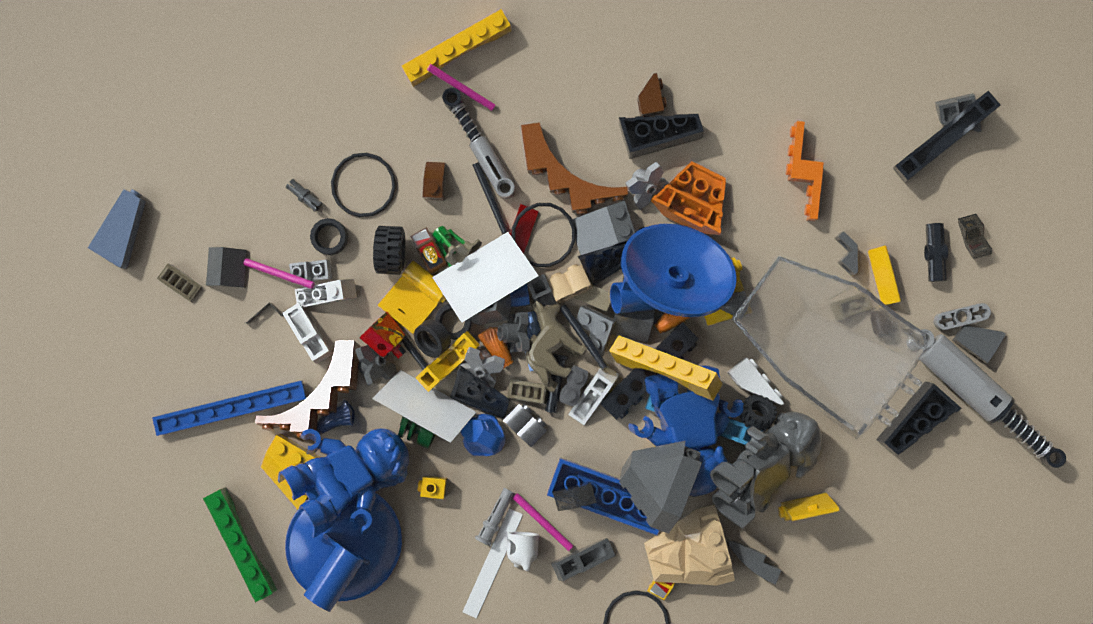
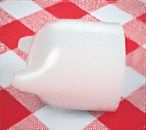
[507,532,539,571]

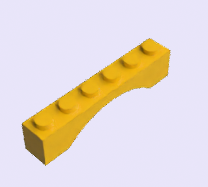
[402,9,511,87]
[609,336,723,401]

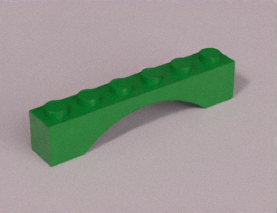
[203,487,277,603]

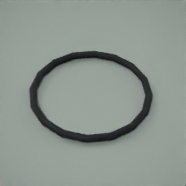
[331,152,396,217]
[511,203,576,267]
[603,590,670,624]

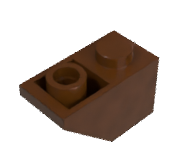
[637,73,667,117]

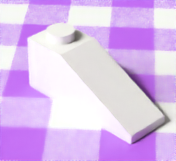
[568,368,619,425]

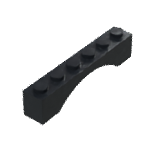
[893,90,1001,183]

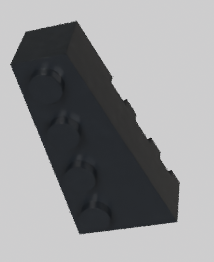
[619,114,704,159]
[876,381,962,455]

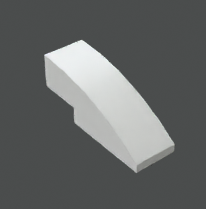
[283,303,333,364]

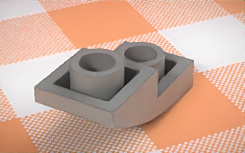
[289,259,332,283]

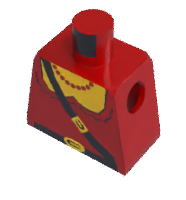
[359,311,406,359]

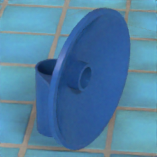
[610,224,736,317]
[285,493,402,612]

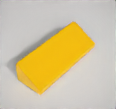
[868,245,901,305]

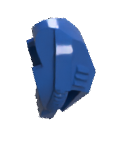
[460,414,506,456]

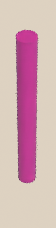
[427,64,495,111]
[244,258,315,289]
[512,493,573,551]

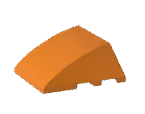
[651,161,726,235]

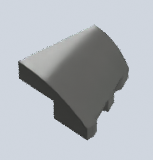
[935,93,982,132]
[952,325,1006,363]

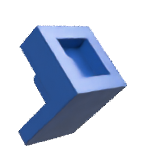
[510,283,530,308]

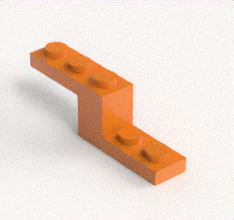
[785,121,824,221]

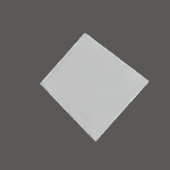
[432,232,538,322]
[372,370,476,443]

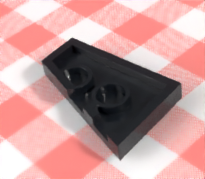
[577,241,627,285]
[450,366,510,418]

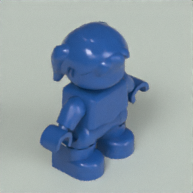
[628,365,744,497]
[278,428,409,538]

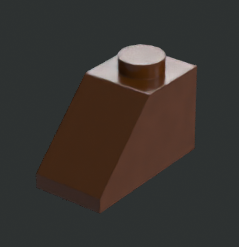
[423,162,445,201]

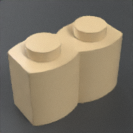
[547,264,593,304]

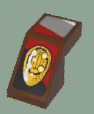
[410,227,447,274]

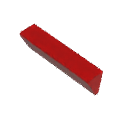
[510,204,539,254]

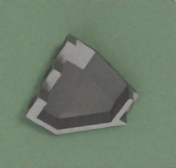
[619,441,702,534]

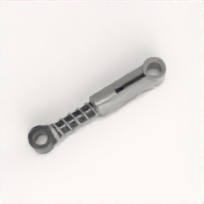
[442,87,515,199]

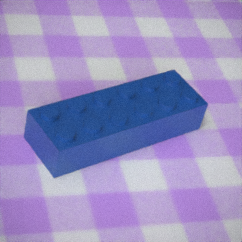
[547,457,659,535]

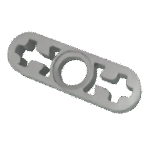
[933,303,991,330]

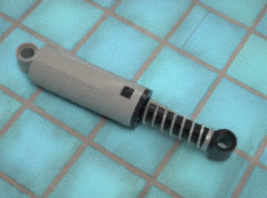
[910,329,1066,468]

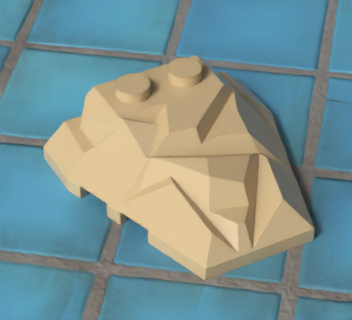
[644,504,735,586]

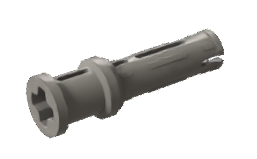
[475,488,515,546]

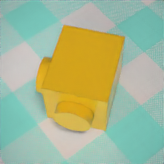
[418,476,447,499]

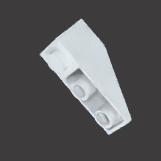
[295,279,357,308]
[727,358,784,405]

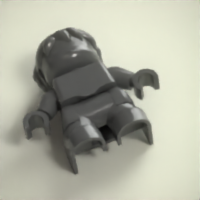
[710,412,822,529]

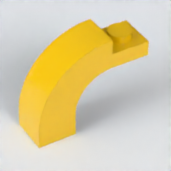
[416,331,480,392]

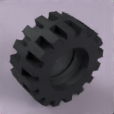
[739,395,777,431]

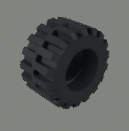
[373,226,406,275]

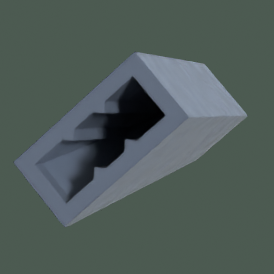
[88,189,146,269]

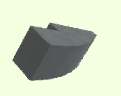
[551,538,615,581]
[726,538,781,585]

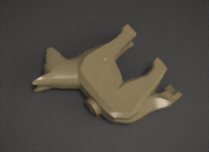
[525,301,587,392]

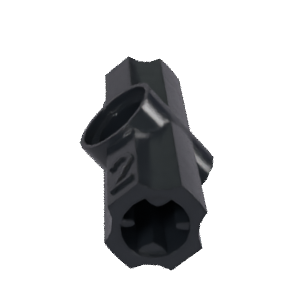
[924,223,948,282]

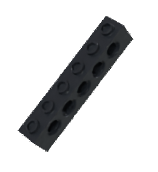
[600,322,699,420]

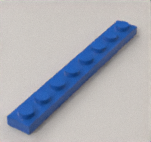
[152,380,307,436]

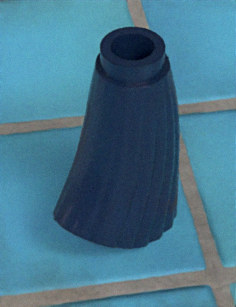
[316,399,355,435]

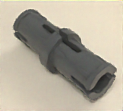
[285,179,323,212]

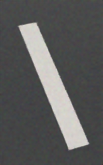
[463,508,523,618]

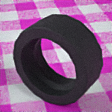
[310,218,348,255]
[435,304,472,340]
[414,319,451,358]

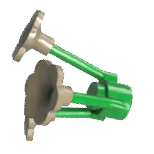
[433,226,482,267]

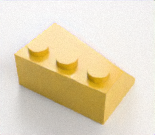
[261,434,320,510]

